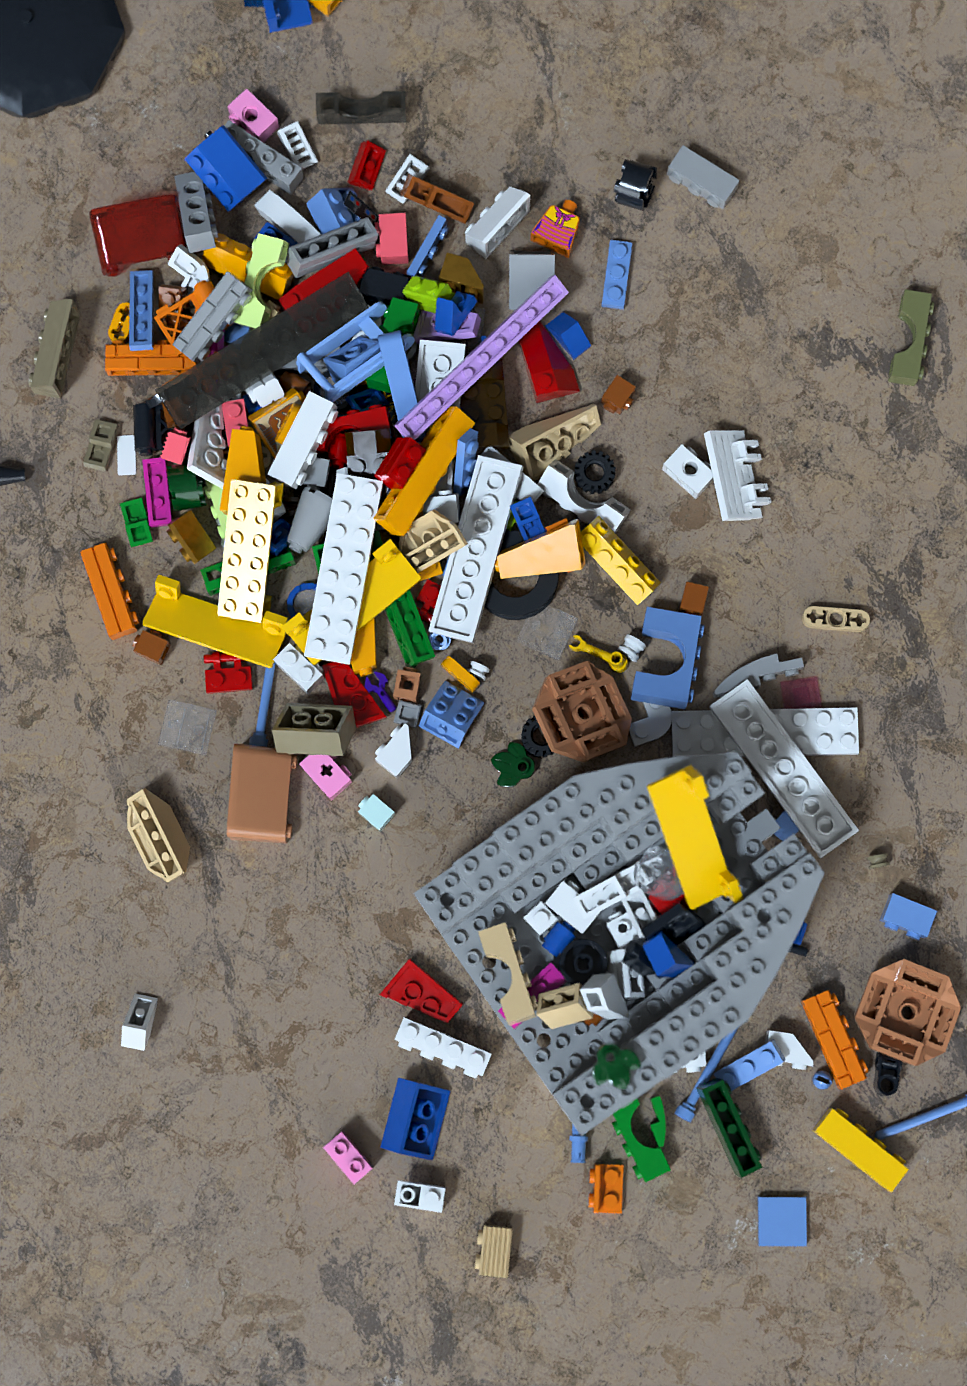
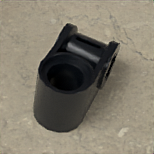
[873,1051,902,1096]

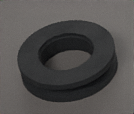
[484,531,559,620]

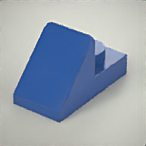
[435,291,477,336]

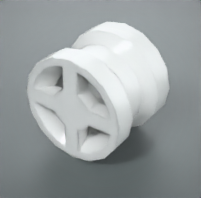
[617,634,646,662]

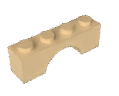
[478,923,538,1026]

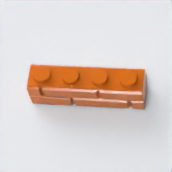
[105,340,199,376]
[80,543,140,640]
[801,990,868,1089]

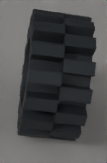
[574,450,616,495]
[521,716,554,758]

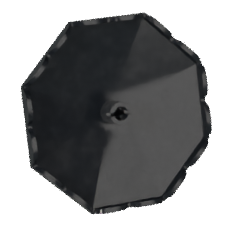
[0,0,126,118]

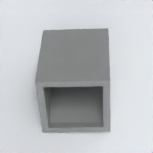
[509,251,555,314]

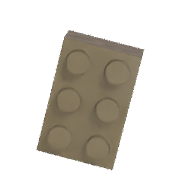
[272,703,357,756]

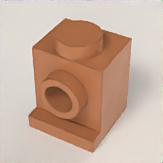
[393,667,421,704]

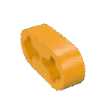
[108,302,130,344]
[275,402,301,444]
[440,656,480,693]

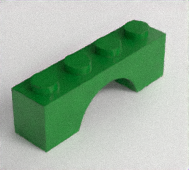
[366,297,420,393]
[612,1098,671,1183]

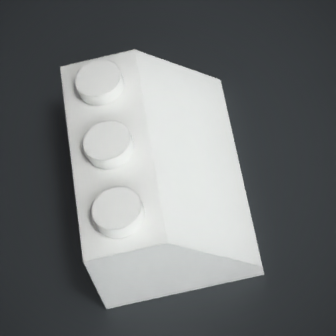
[465,187,530,259]

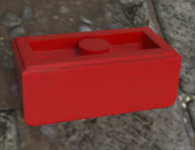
[347,140,386,191]

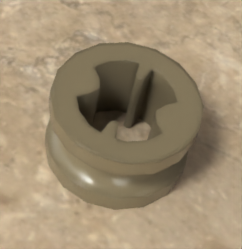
[867,853,890,869]

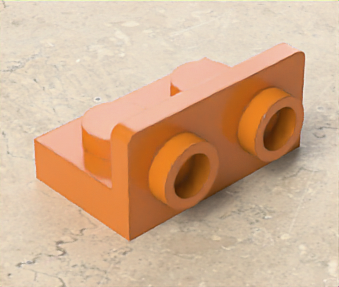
[588,1163,623,1214]

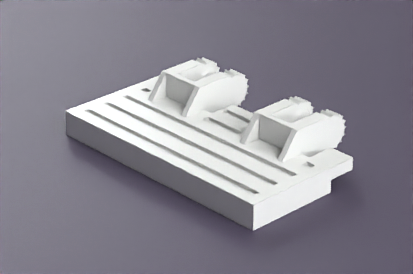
[704,430,771,521]

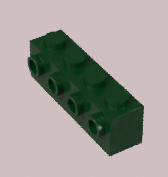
[696,1078,763,1178]

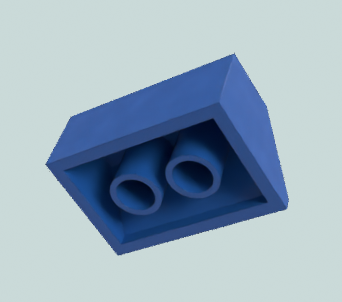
[185,125,267,212]
[380,1078,450,1161]

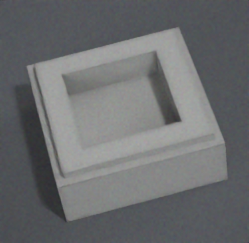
[393,700,422,729]

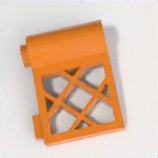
[154,280,234,356]

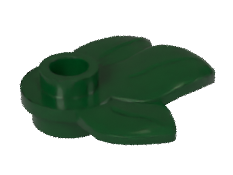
[491,742,536,787]
[592,1043,641,1090]

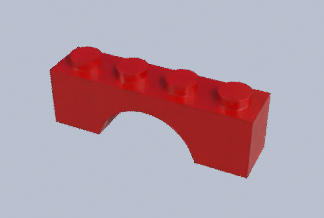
[316,404,395,455]

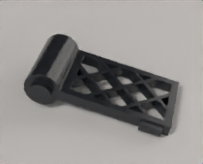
[133,403,226,456]

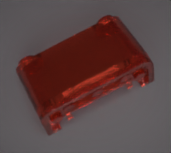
[89,194,188,277]

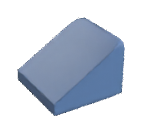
[224,322,252,351]

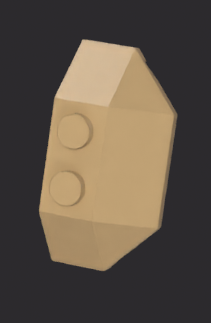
[398,509,468,573]
[127,788,190,882]

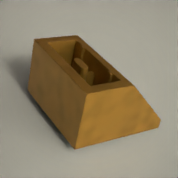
[439,253,484,305]
[166,510,216,564]

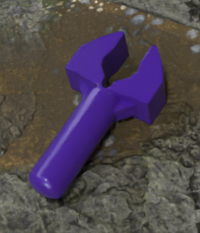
[365,671,397,712]

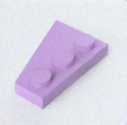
[413,310,481,344]

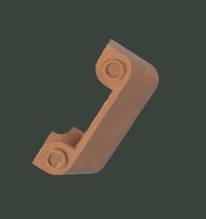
[227,744,298,843]

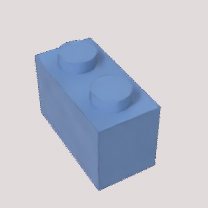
[879,893,937,940]

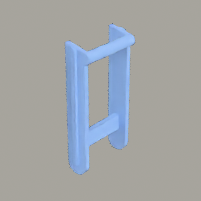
[296,302,415,402]

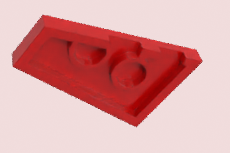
[322,662,387,728]
[379,959,463,1023]

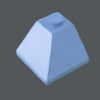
[323,336,380,383]

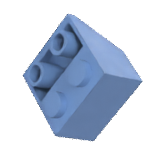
[306,187,361,235]

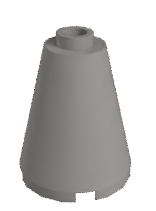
[287,487,332,553]

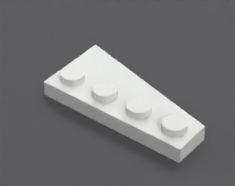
[187,393,227,489]

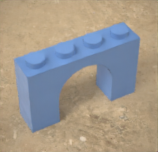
[631,607,704,710]

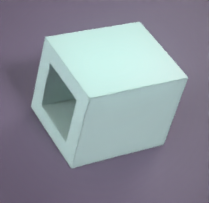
[358,794,395,832]

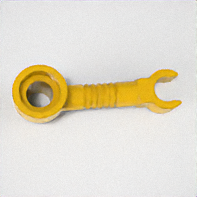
[569,635,628,673]

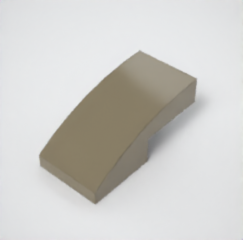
[83,419,118,472]

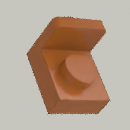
[158,284,190,313]

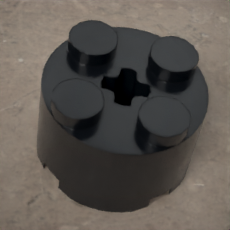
[614,159,658,211]
[559,939,608,986]

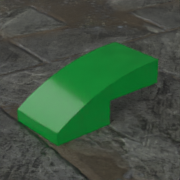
[120,498,153,547]
[649,1095,666,1148]

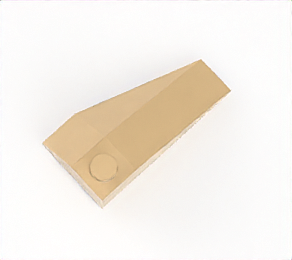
[508,404,601,482]

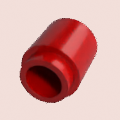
[326,433,347,469]

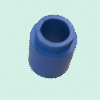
[542,921,576,957]

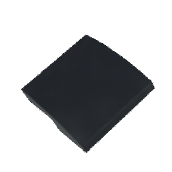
[641,903,706,946]

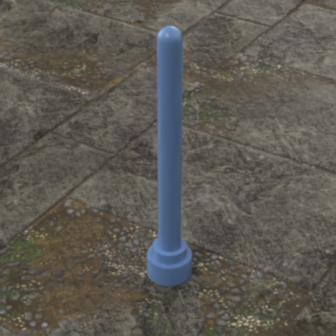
[249,662,276,747]
[674,1027,739,1123]
[875,1094,967,1140]

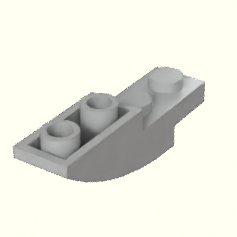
[713,654,804,698]

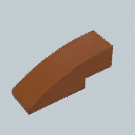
[400,174,474,224]

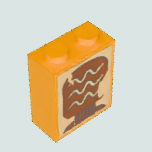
[247,388,306,459]

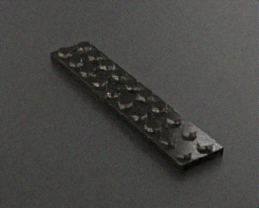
[155,272,369,430]

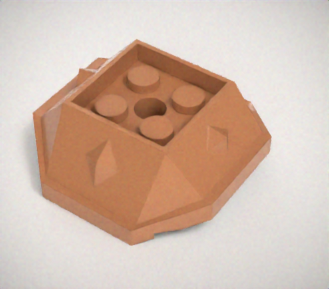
[532,660,632,762]
[854,959,961,1066]

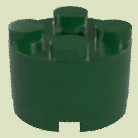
[167,463,207,511]

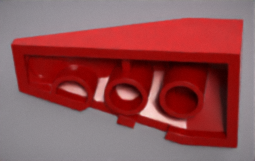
[278,248,369,338]
[519,321,580,403]

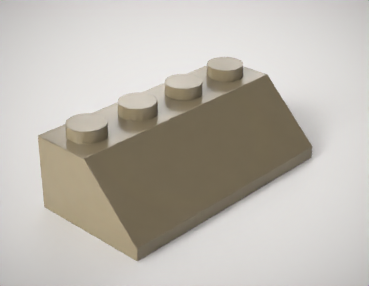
[29,299,81,399]

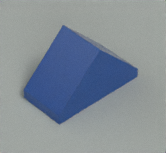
[545,312,591,360]
[345,388,390,412]
[270,518,291,557]
[643,931,694,978]

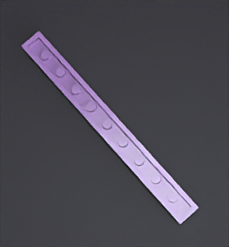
[394,275,569,440]

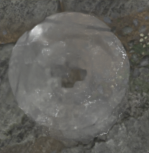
[634,847,684,901]

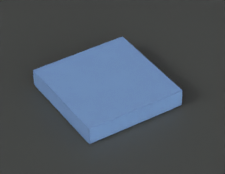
[758,1197,807,1246]

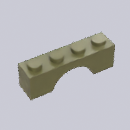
[888,289,934,386]

